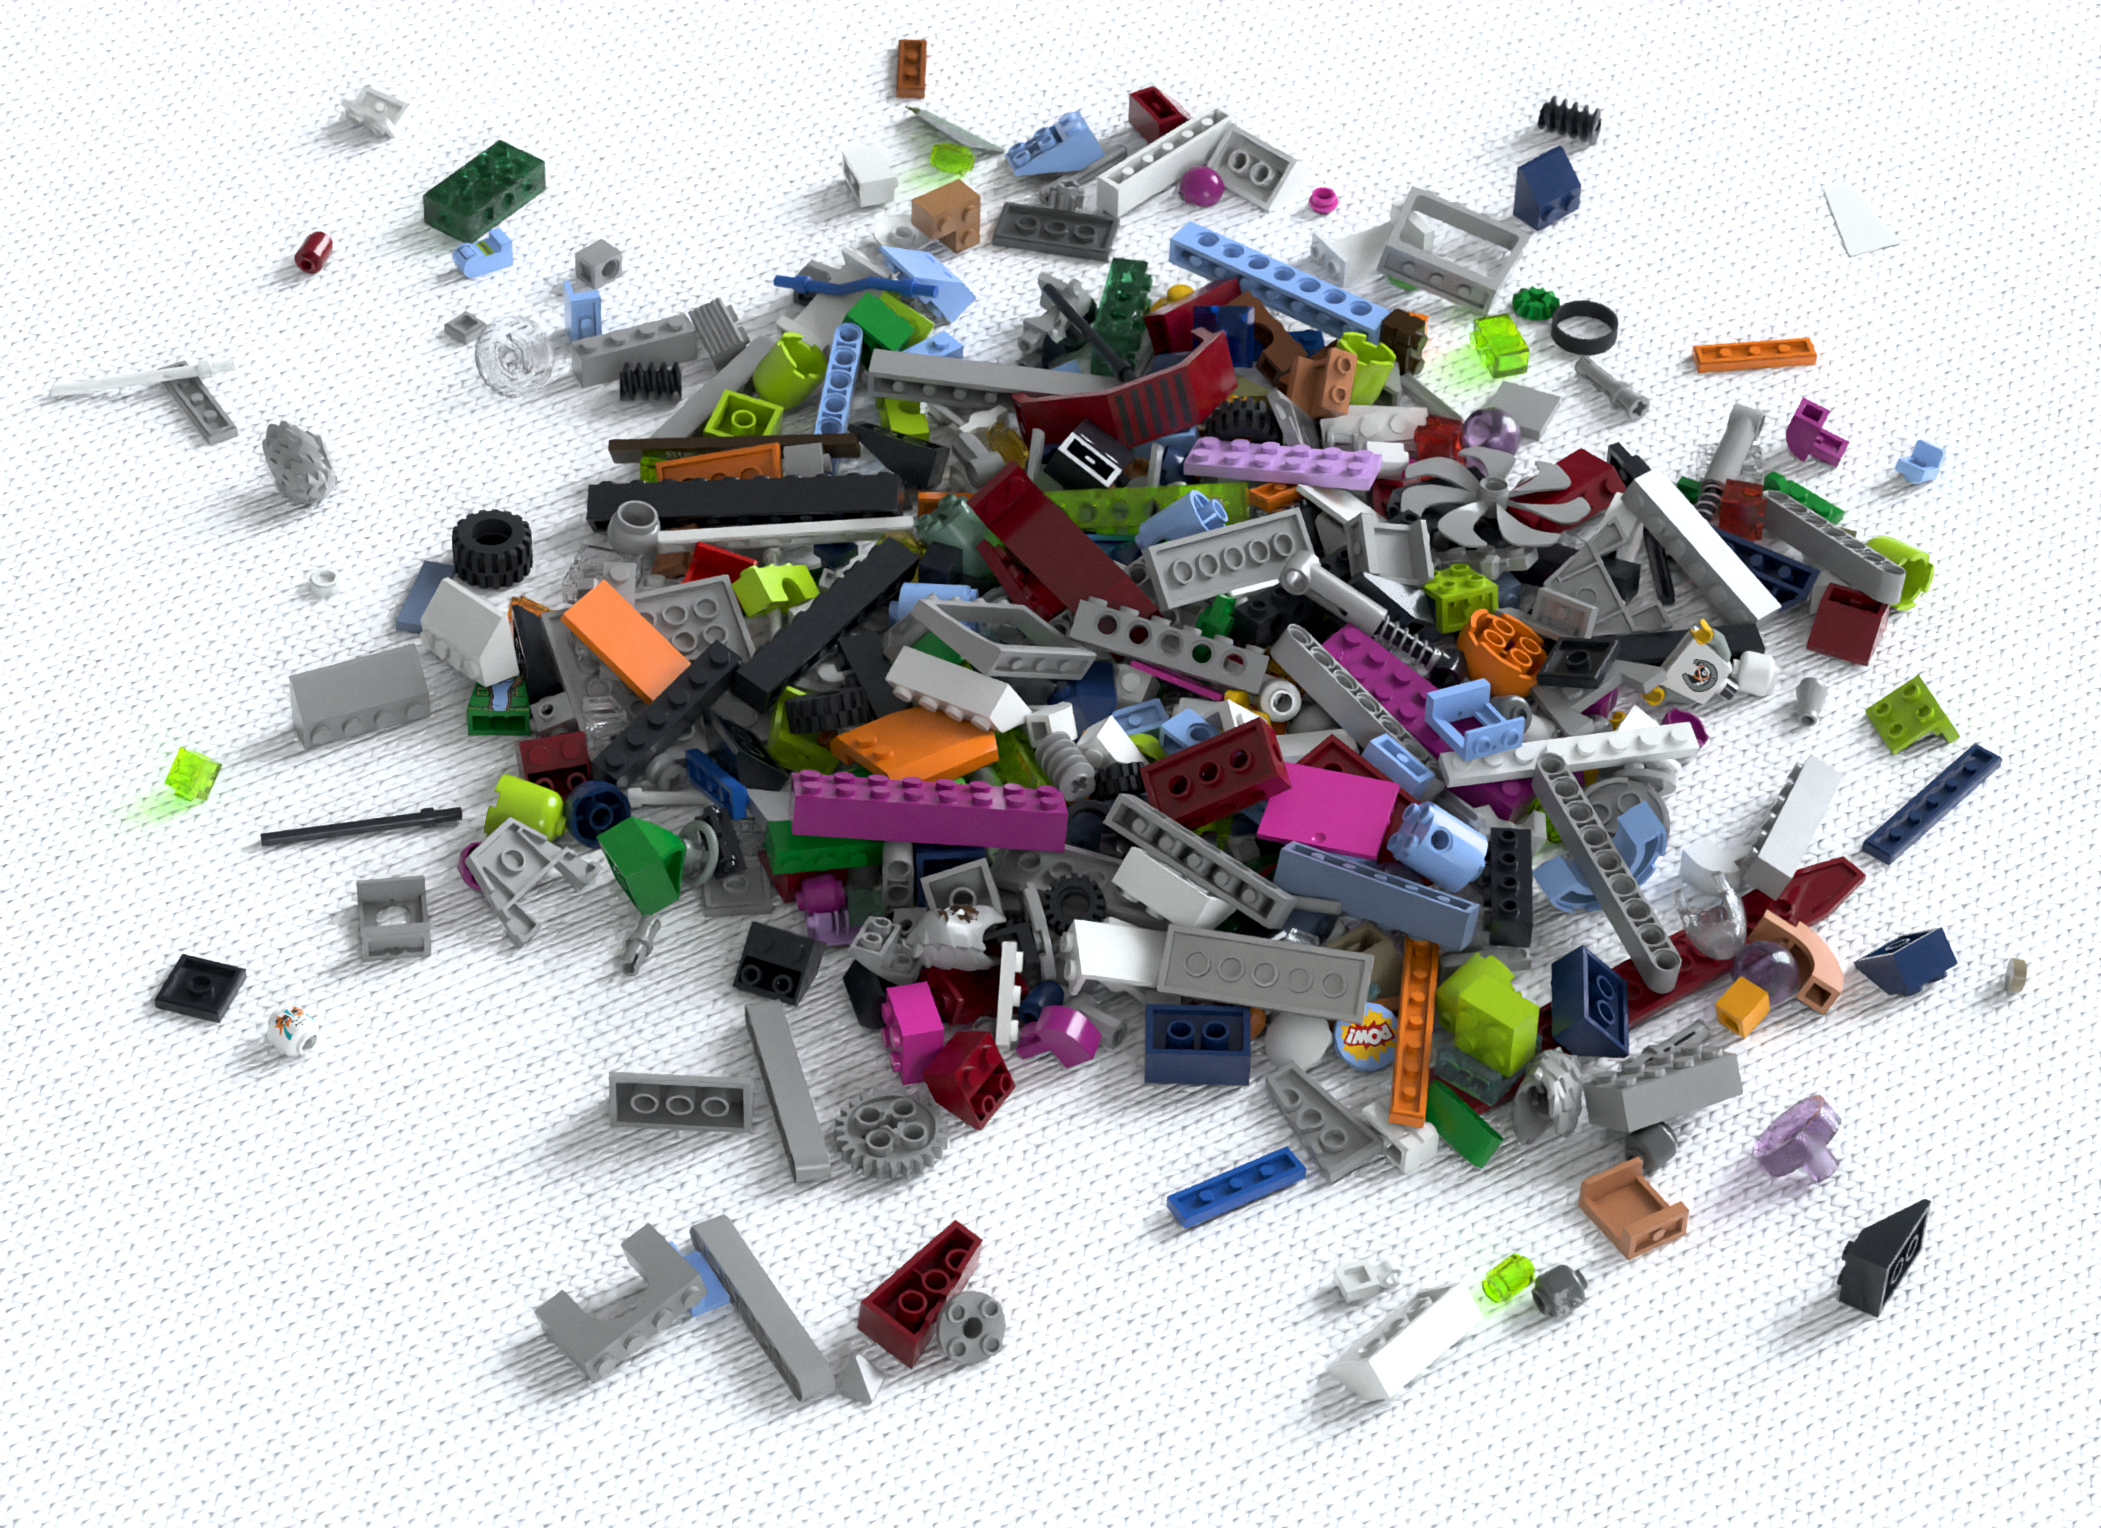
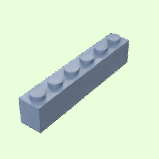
[1273,841,1481,952]

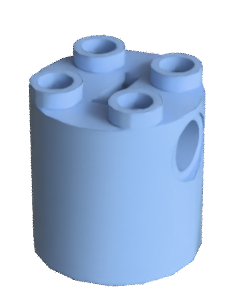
[1135,490,1228,550]
[889,583,979,634]
[1387,801,1488,893]

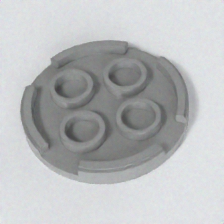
[1584,777,1670,857]
[1018,881,1056,982]

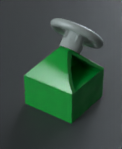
[596,816,719,916]

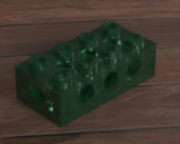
[423,140,546,244]
[1091,257,1153,378]

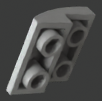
[849,916,923,986]

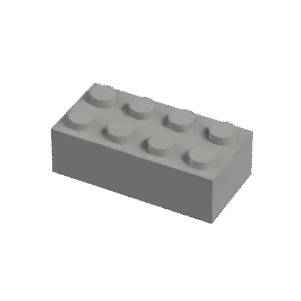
[1582,1043,1743,1132]

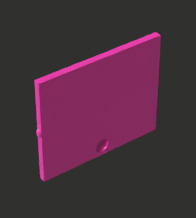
[1130,660,1253,707]
[1257,762,1400,861]

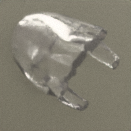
[1674,871,1747,960]

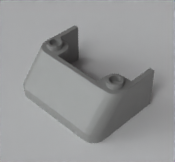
[1027,428,1164,535]

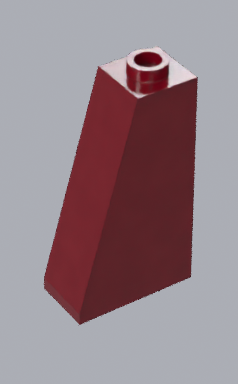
[1143,278,1242,356]

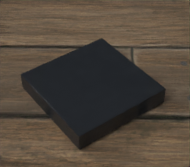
[1536,637,1621,689]
[155,953,247,1024]

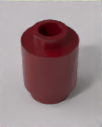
[294,231,333,274]

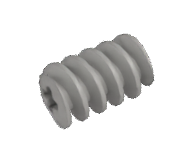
[1035,731,1096,802]

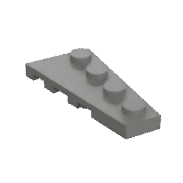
[1265,1061,1384,1184]

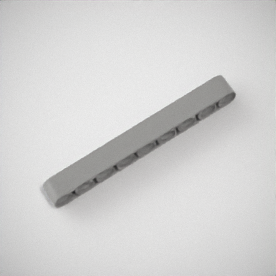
[1531,752,1682,994]

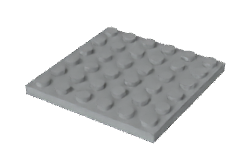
[540,574,774,773]

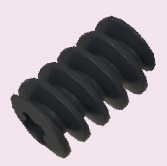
[1538,95,1602,145]
[620,361,682,401]

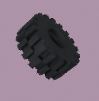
[784,686,871,735]

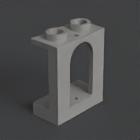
[356,875,432,962]

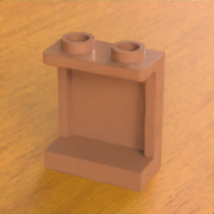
[1286,347,1358,422]
[1578,1157,1690,1260]

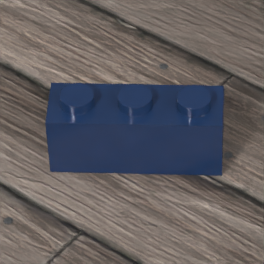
[1551,945,1629,1058]
[1144,1004,1251,1086]

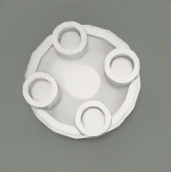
[1265,1013,1333,1072]

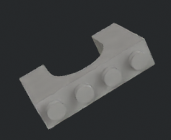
[534,1222,708,1384]

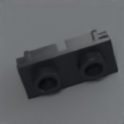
[694,805,747,879]

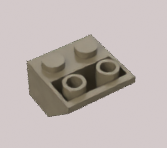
[1325,921,1402,1002]

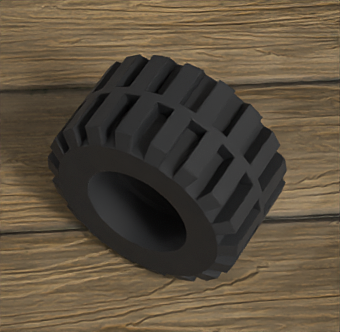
[1205,397,1283,446]
[452,509,533,589]

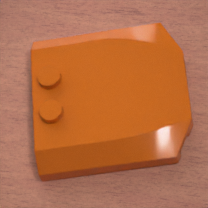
[829,705,999,782]

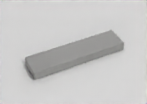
[157,360,238,445]

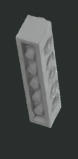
[1069,596,1270,697]
[1103,793,1298,929]

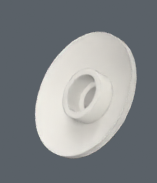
[874,214,932,251]

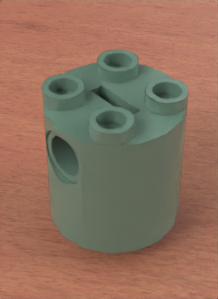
[914,493,1005,580]

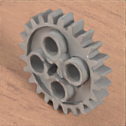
[834,1086,949,1181]

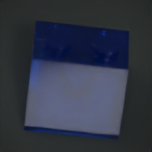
[1192,305,1255,369]

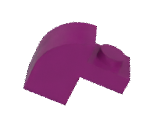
[1785,397,1850,468]
[1015,1005,1102,1069]

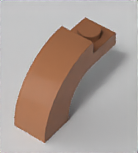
[1748,910,1843,1015]

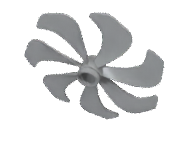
[1400,446,1591,548]

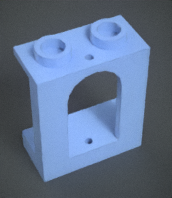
[1424,678,1525,762]

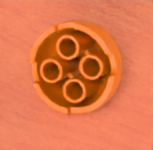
[1456,609,1548,698]

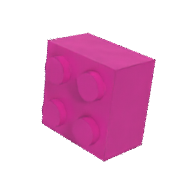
[881,981,944,1086]

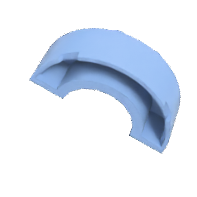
[1532,800,1667,913]

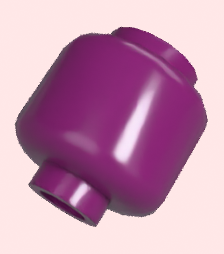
[795,874,846,917]

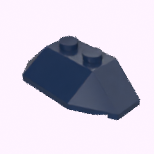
[1709,524,1821,615]
[1047,661,1118,744]

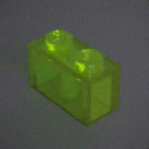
[1469,313,1530,379]

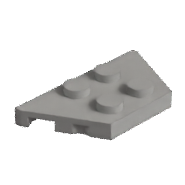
[1267,390,1323,449]

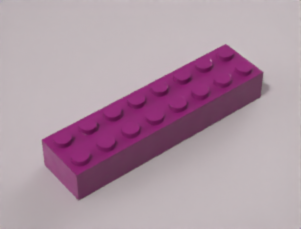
[1321,622,1540,824]
[788,770,1068,852]

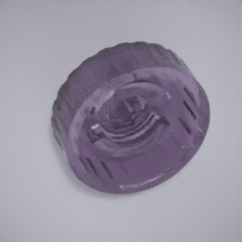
[1752,1095,1842,1183]

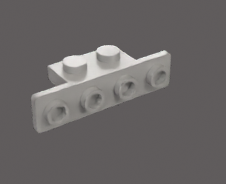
[1494,587,1599,641]

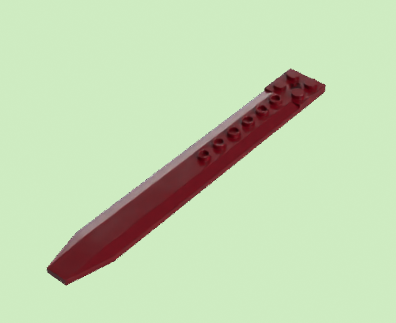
[1428,856,1866,1115]

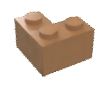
[911,179,981,254]

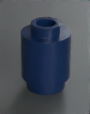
[1018,980,1065,1025]

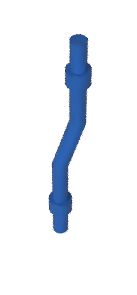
[773,275,939,298]

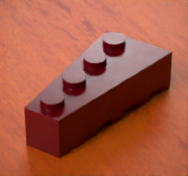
[857,1219,983,1370]

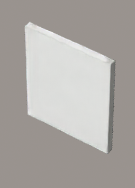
[1296,484,1388,525]

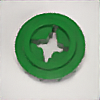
[1512,286,1560,321]

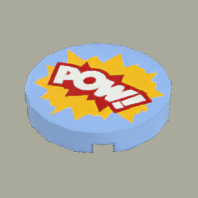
[1333,1002,1397,1072]

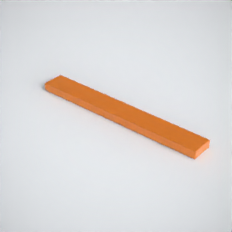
[1388,933,1439,1128]

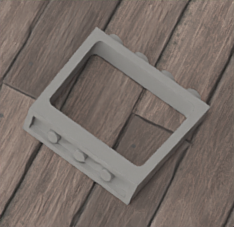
[1376,185,1532,317]
[910,595,1097,680]

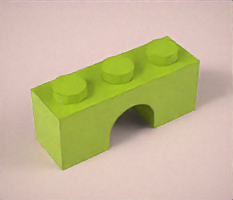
[874,396,930,441]
[731,563,821,618]

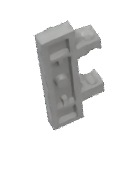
[1430,545,1539,580]
[575,561,636,680]

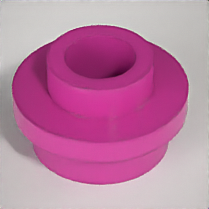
[1309,187,1338,214]

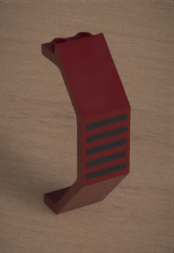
[1010,327,1238,455]

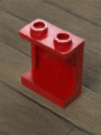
[680,542,758,611]

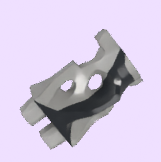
[1017,272,1099,370]

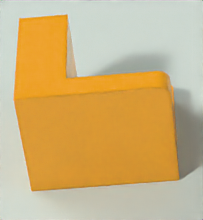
[1715,977,1770,1039]

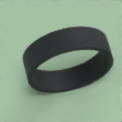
[1551,300,1619,355]

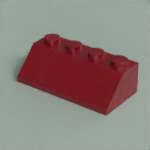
[1505,448,1627,536]

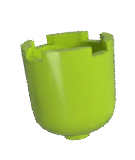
[753,332,828,410]
[1335,332,1396,406]
[1865,535,1935,611]
[484,773,567,843]
[1435,952,1522,1034]

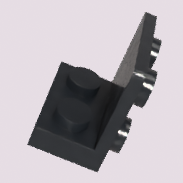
[982,918,1039,972]

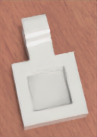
[1334,1258,1400,1303]

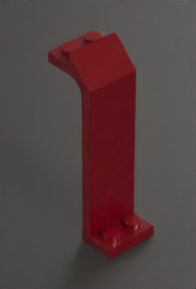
[966,459,1165,664]

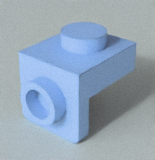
[1894,439,1946,484]

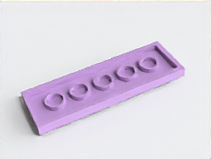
[1184,436,1382,491]

